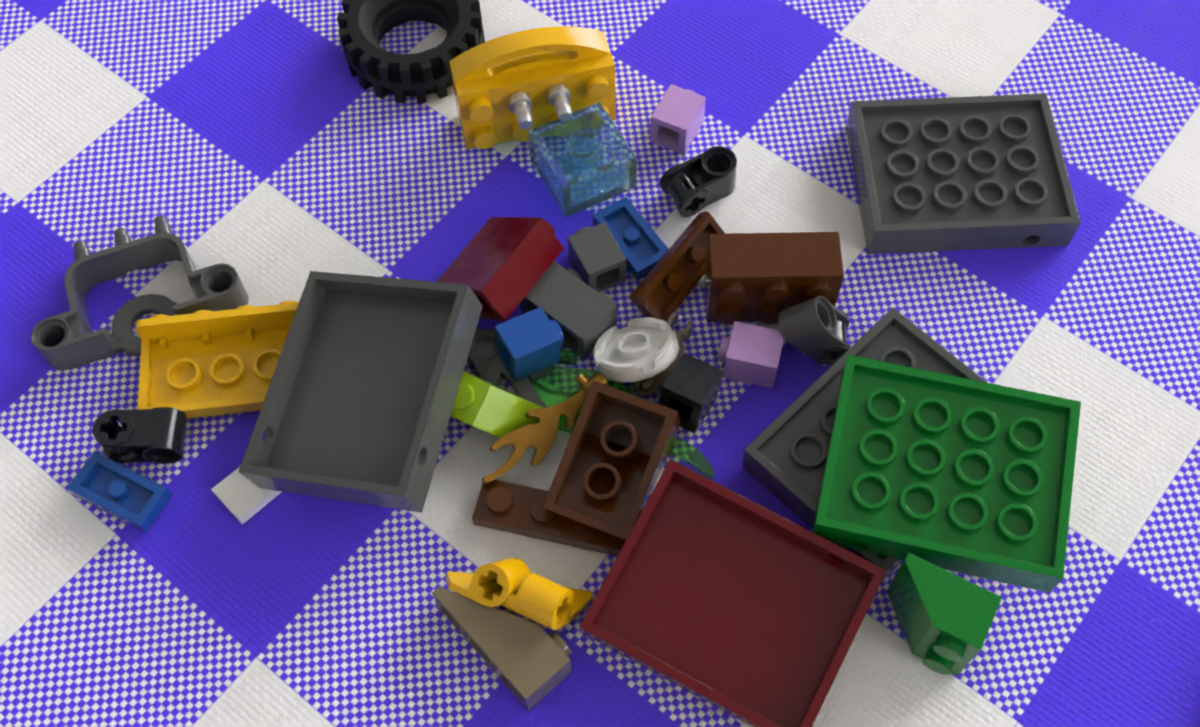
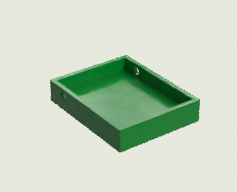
[812,355,1081,593]

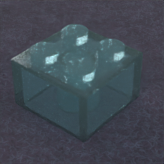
[528,102,637,217]

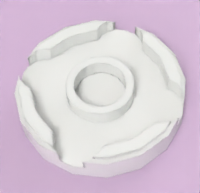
[593,317,679,382]

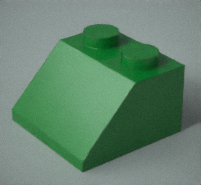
[887,552,1002,676]

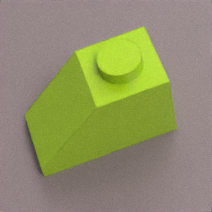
[451,371,543,438]

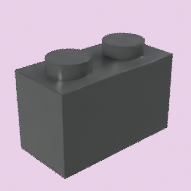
[520,261,617,361]

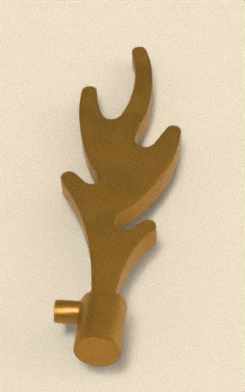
[482,372,608,484]

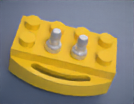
[449,26,616,149]

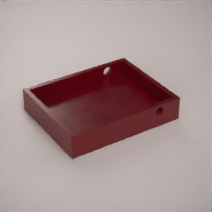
[579,459,887,727]

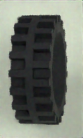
[337,0,485,104]

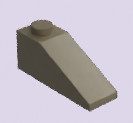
[432,587,572,711]

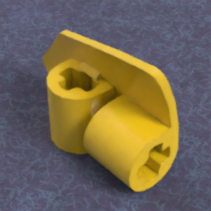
[445,557,593,630]

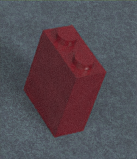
[436,217,564,321]

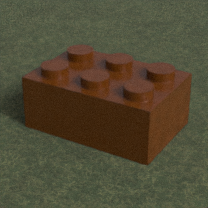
[704,232,844,325]

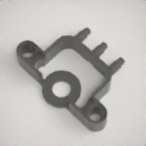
[31,216,248,371]

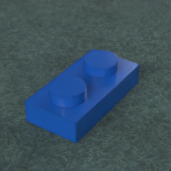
[592,197,669,281]
[67,451,173,533]

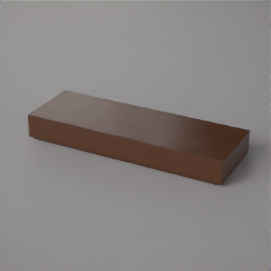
[629,211,725,321]

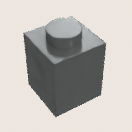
[567,222,627,291]

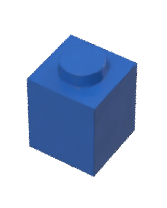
[494,307,564,382]

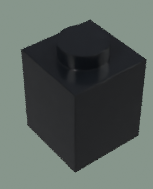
[658,354,724,434]

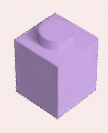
[650,84,706,155]
[717,321,784,389]

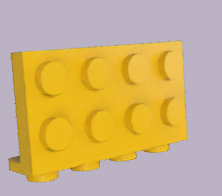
[135,301,299,419]

